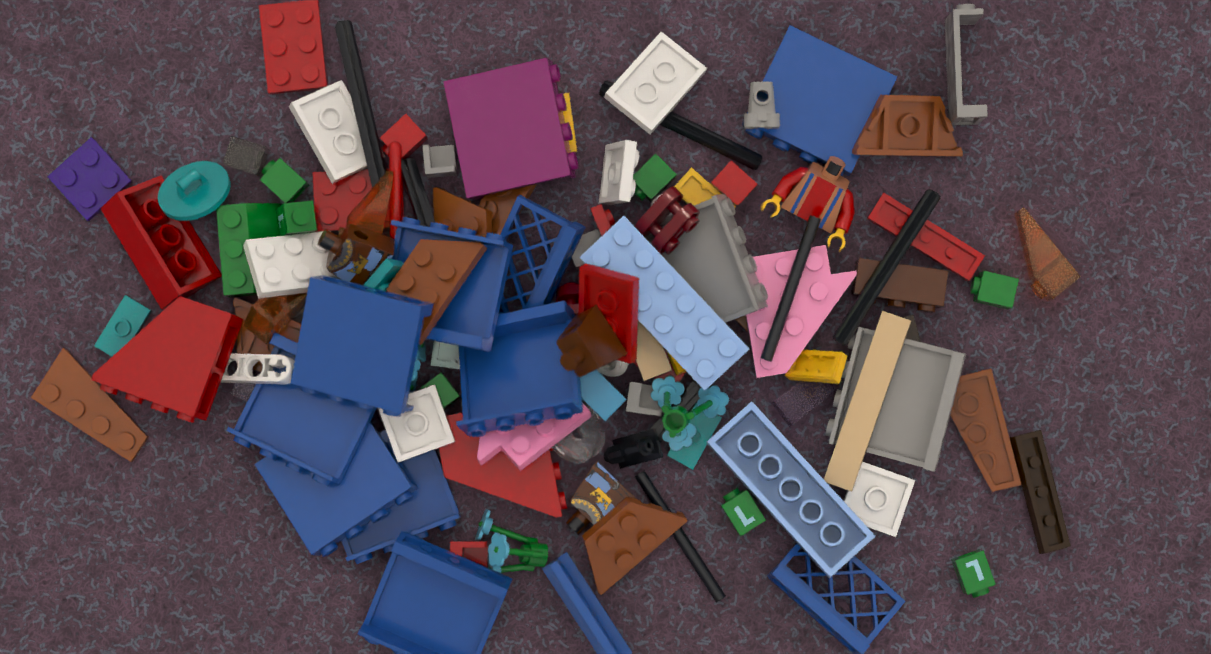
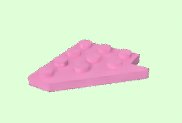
[746,245,857,378]
[477,403,592,471]

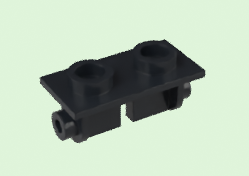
[603,428,663,469]

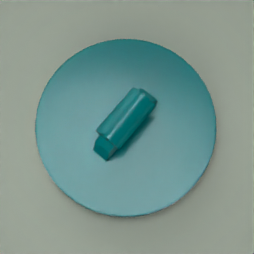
[158,161,231,221]

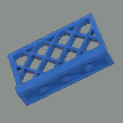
[499,195,586,314]
[767,542,906,654]
[542,552,633,654]

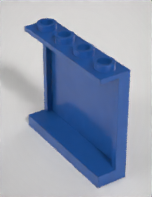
[742,25,897,176]
[391,217,513,352]
[291,275,434,417]
[456,301,583,437]
[226,332,377,486]
[254,421,418,557]
[342,430,461,564]
[358,531,513,654]

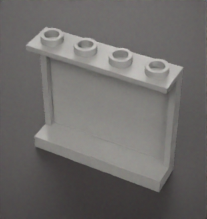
[645,194,768,323]
[825,327,966,472]

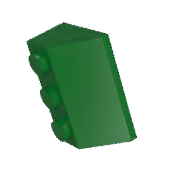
[216,203,281,298]

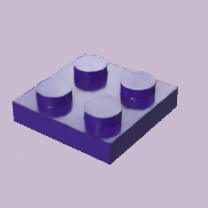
[47,137,133,221]

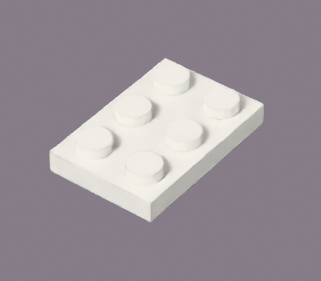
[604,32,707,134]
[288,80,385,184]
[243,231,339,298]

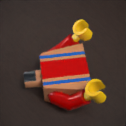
[761,156,855,252]

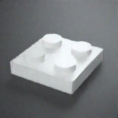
[599,140,639,205]
[378,385,456,462]
[843,462,915,537]

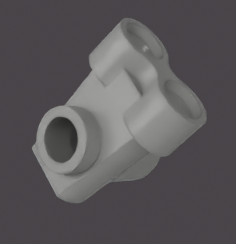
[744,82,780,129]

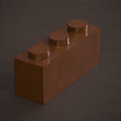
[852,258,948,312]

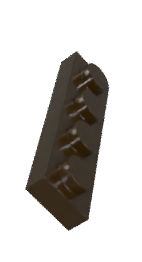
[1009,430,1071,554]

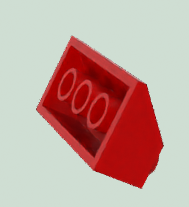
[100,176,222,310]

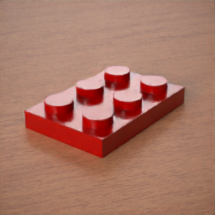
[259,0,328,95]
[313,168,405,232]
[579,263,639,364]

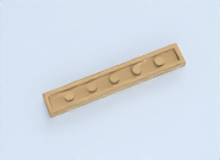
[824,311,911,492]

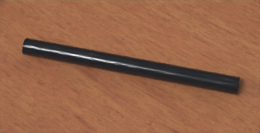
[760,216,821,362]
[635,470,726,602]

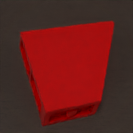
[91,296,244,423]
[439,412,567,517]

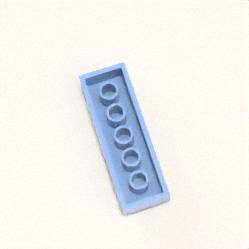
[580,216,749,391]
[707,401,875,578]

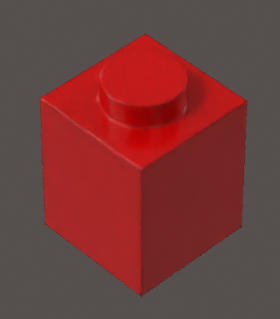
[380,114,428,161]

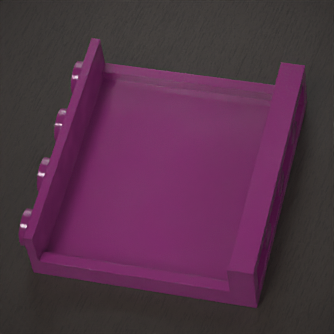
[443,58,578,200]

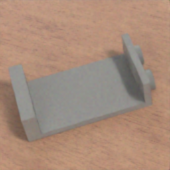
[945,4,987,125]

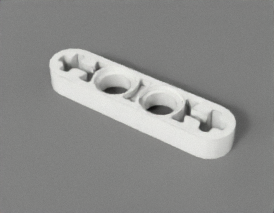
[221,354,295,385]

